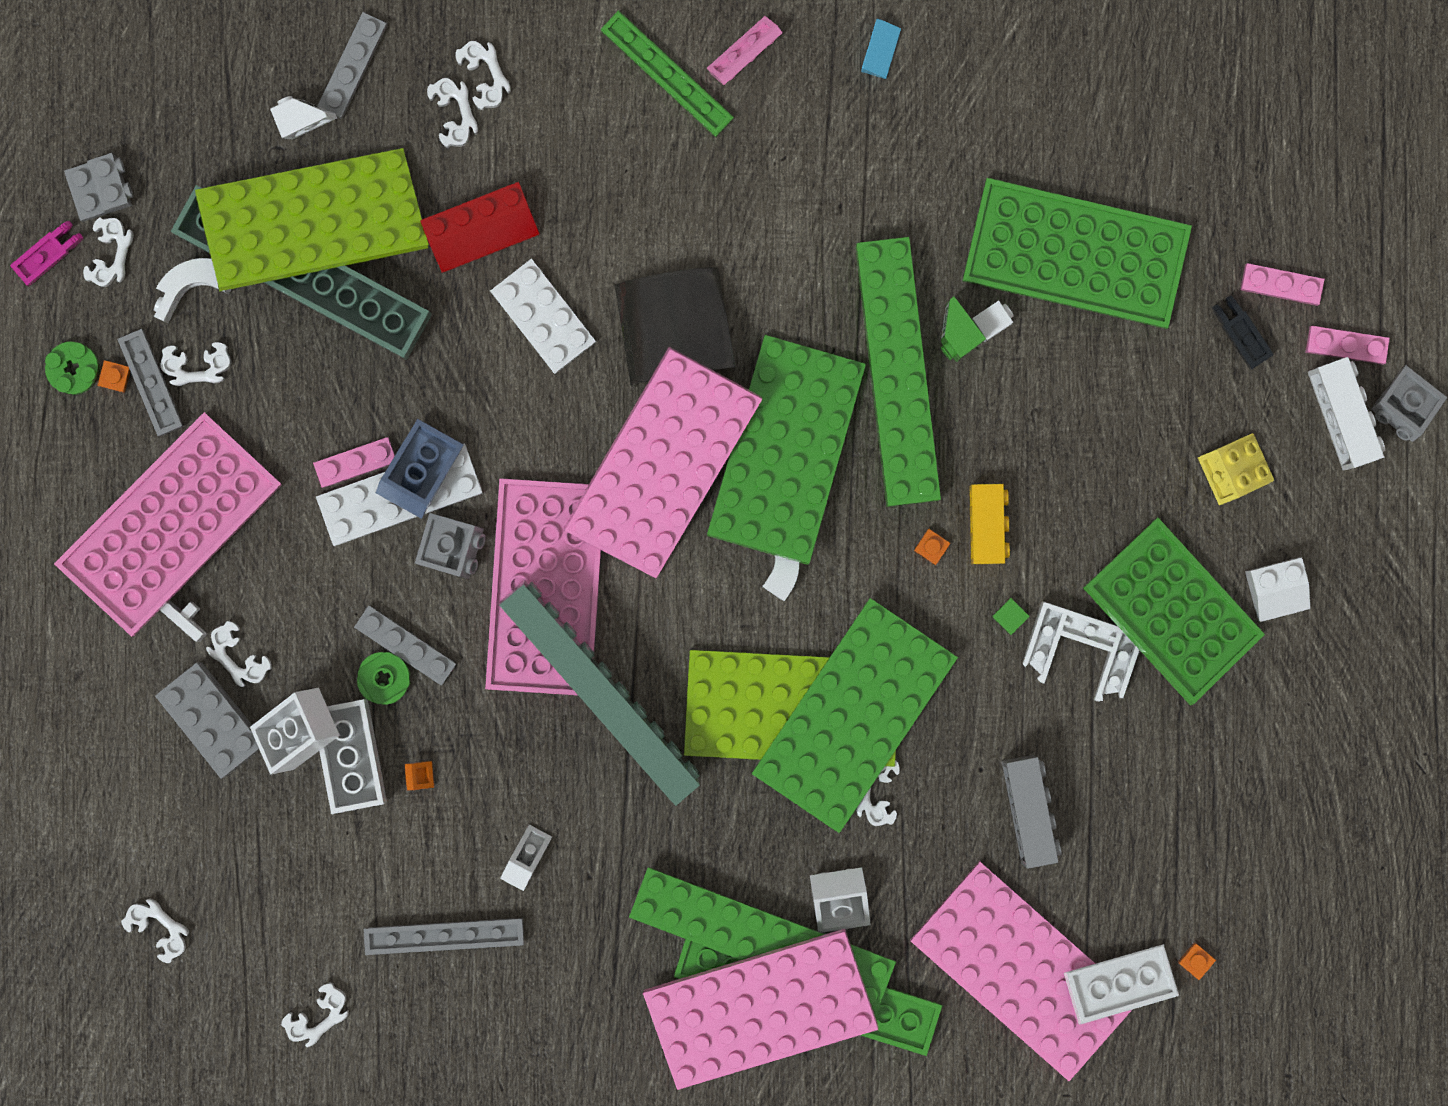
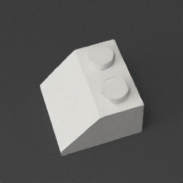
[1245,558,1310,622]
[810,867,870,933]

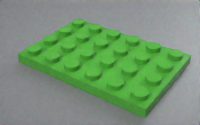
[1083,518,1265,706]

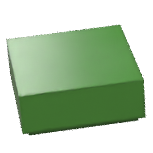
[992,598,1030,635]

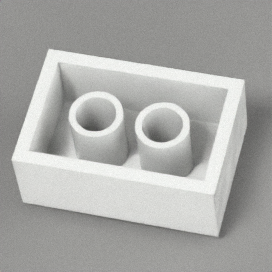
[250,688,340,775]

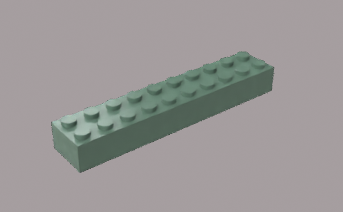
[171,185,432,360]
[499,580,700,806]

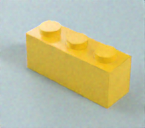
[969,484,1010,564]

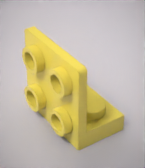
[1198,433,1274,505]

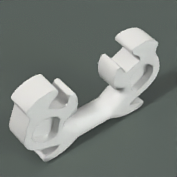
[456,41,511,110]
[427,78,478,148]
[83,217,133,287]
[160,342,231,386]
[206,621,272,687]
[856,760,899,826]
[121,898,189,963]
[281,982,349,1047]

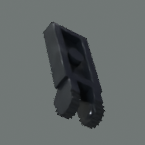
[1212,295,1274,370]

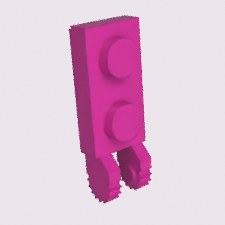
[10,221,83,287]

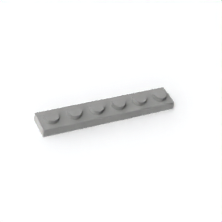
[364,918,524,955]

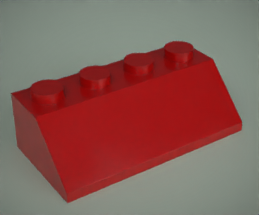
[420,182,540,273]

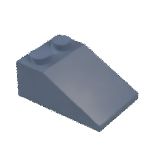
[375,419,464,519]

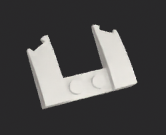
[1022,601,1139,701]

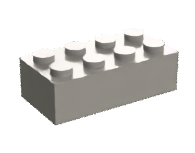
[155,662,260,779]
[1002,755,1061,869]

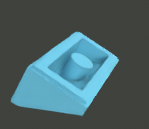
[861,19,901,79]

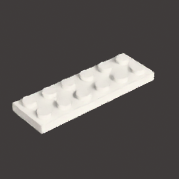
[316,443,483,547]

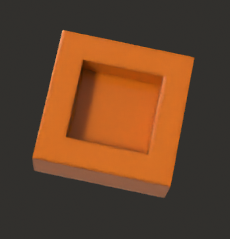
[97,360,131,393]
[913,529,950,565]
[405,761,434,790]
[1178,942,1216,980]

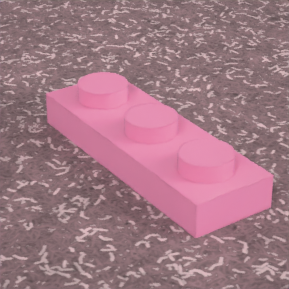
[707,16,782,85]
[1240,263,1324,306]
[1305,326,1389,365]
[313,437,395,488]

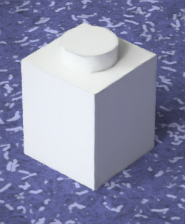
[972,301,1014,342]

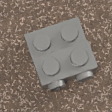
[64,153,133,222]
[1371,365,1447,442]
[415,513,486,579]

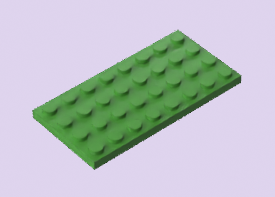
[962,178,1192,329]
[707,335,866,565]
[751,598,958,833]

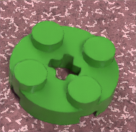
[45,342,100,395]
[357,652,411,704]

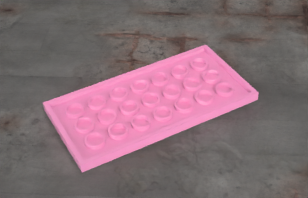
[564,347,762,578]
[54,412,282,638]
[485,479,601,695]
[910,861,1132,1081]
[643,929,879,1090]

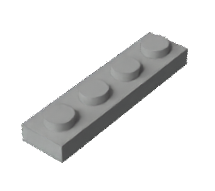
[318,12,387,119]
[117,329,184,437]
[354,605,457,686]

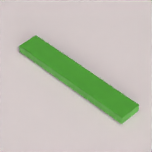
[601,10,734,137]

